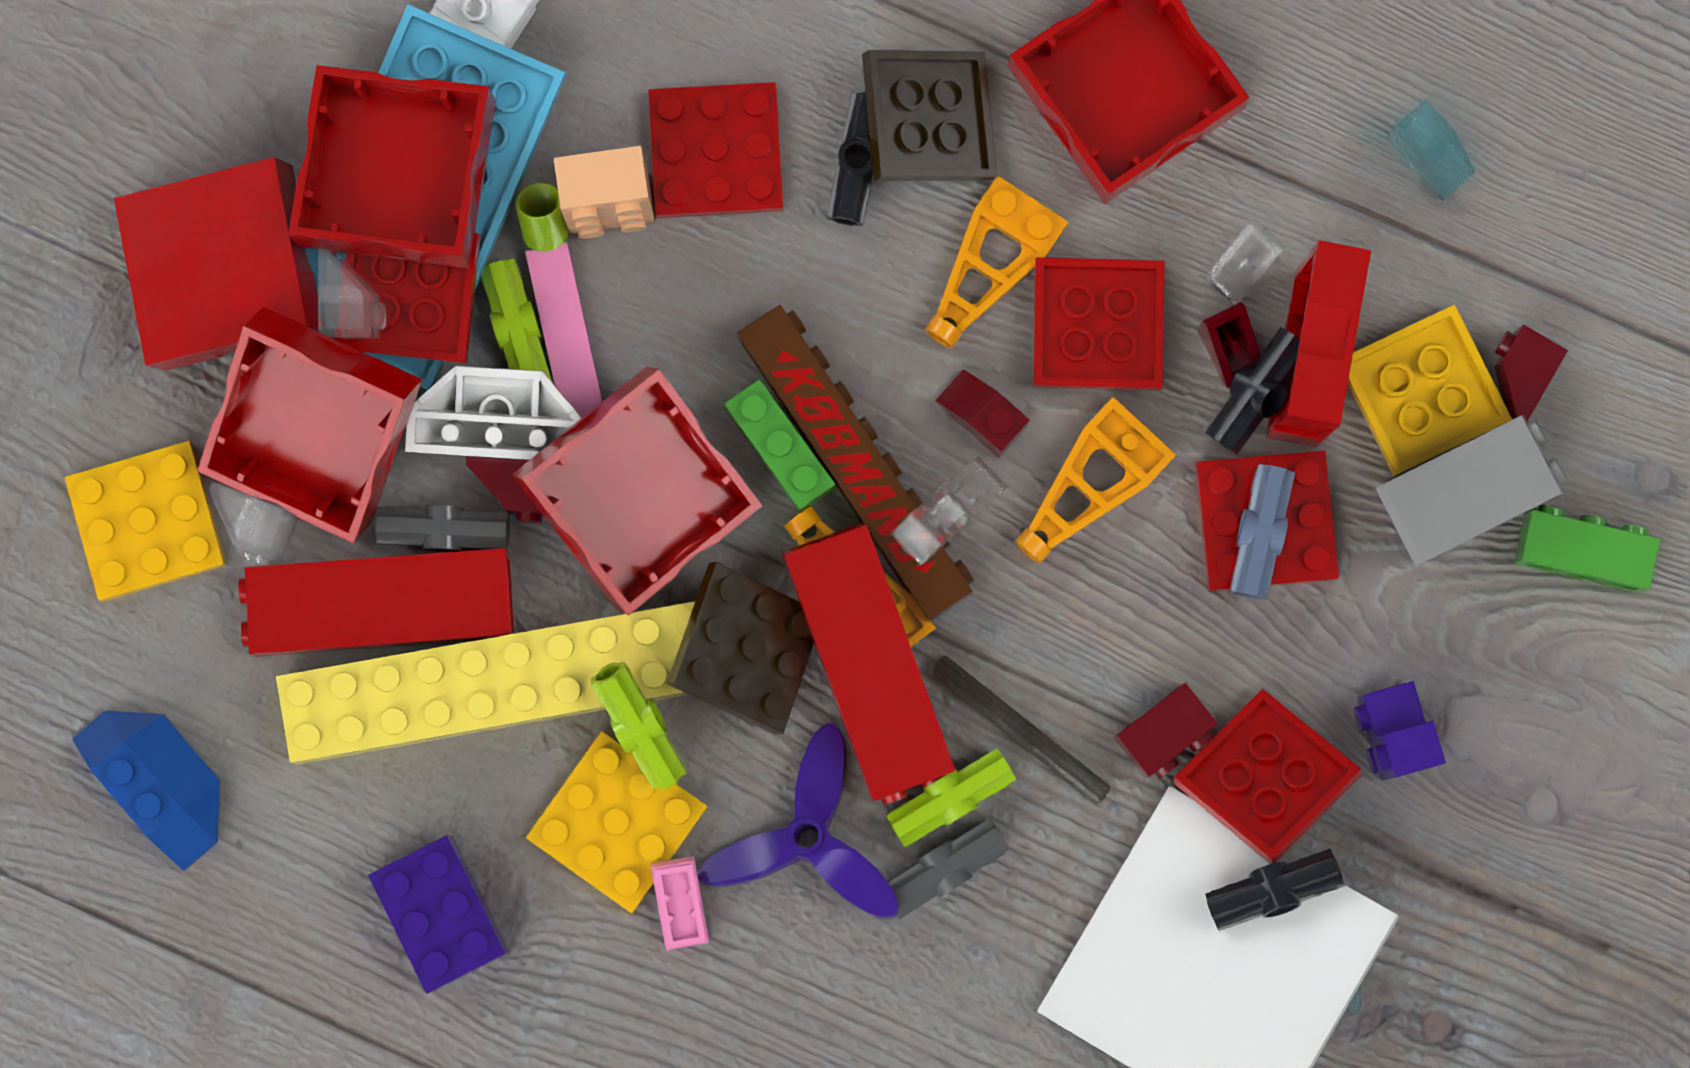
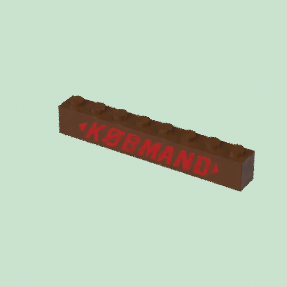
[737,304,974,621]

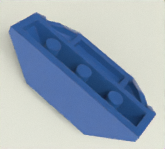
[72,711,220,871]

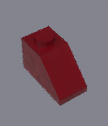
[1494,324,1568,421]
[935,369,1030,458]
[466,456,544,524]

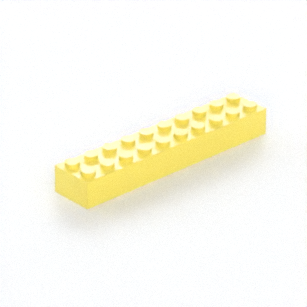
[276,602,695,765]

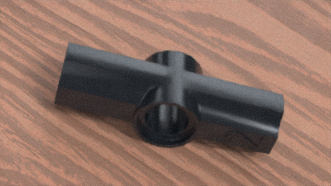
[826,92,873,226]
[1205,327,1300,455]
[1205,848,1345,931]

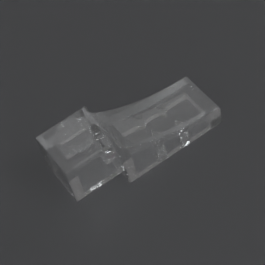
[891,456,1008,565]

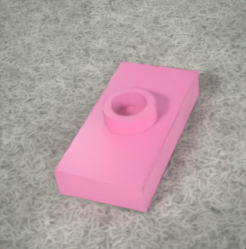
[651,856,709,950]

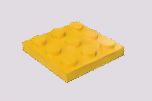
[1348,304,1512,477]
[64,441,227,602]
[526,731,708,914]

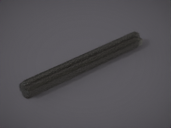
[932,656,1111,804]

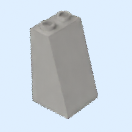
[1375,415,1567,566]

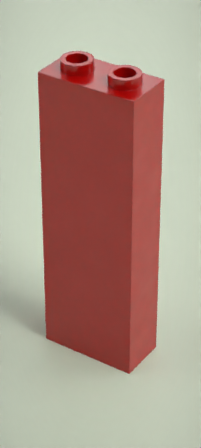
[781,522,956,804]
[238,548,515,657]

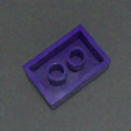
[368,835,510,994]

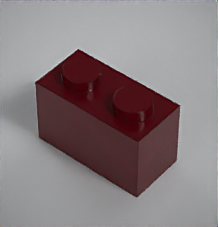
[1113,682,1218,780]

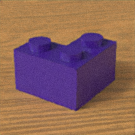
[1354,681,1446,781]

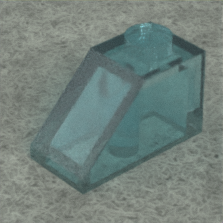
[1386,99,1476,201]

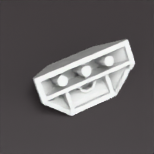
[405,366,582,460]

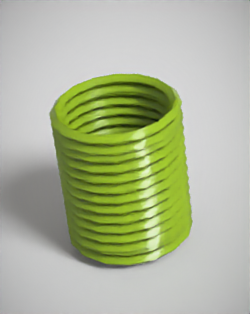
[515,183,569,252]

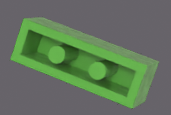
[724,379,835,513]
[1514,505,1660,593]

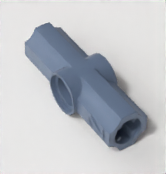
[1229,464,1295,601]

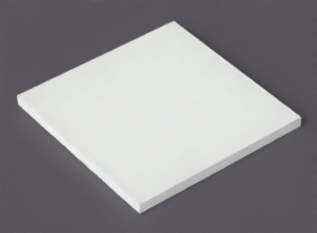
[1037,786,1399,1068]

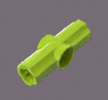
[481,258,552,381]
[591,661,687,789]
[886,748,1017,847]

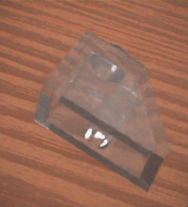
[318,249,386,339]
[209,482,299,566]

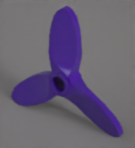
[697,723,899,919]

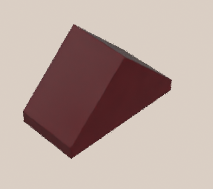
[1197,301,1261,388]

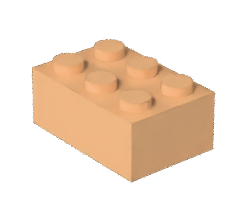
[554,146,655,239]

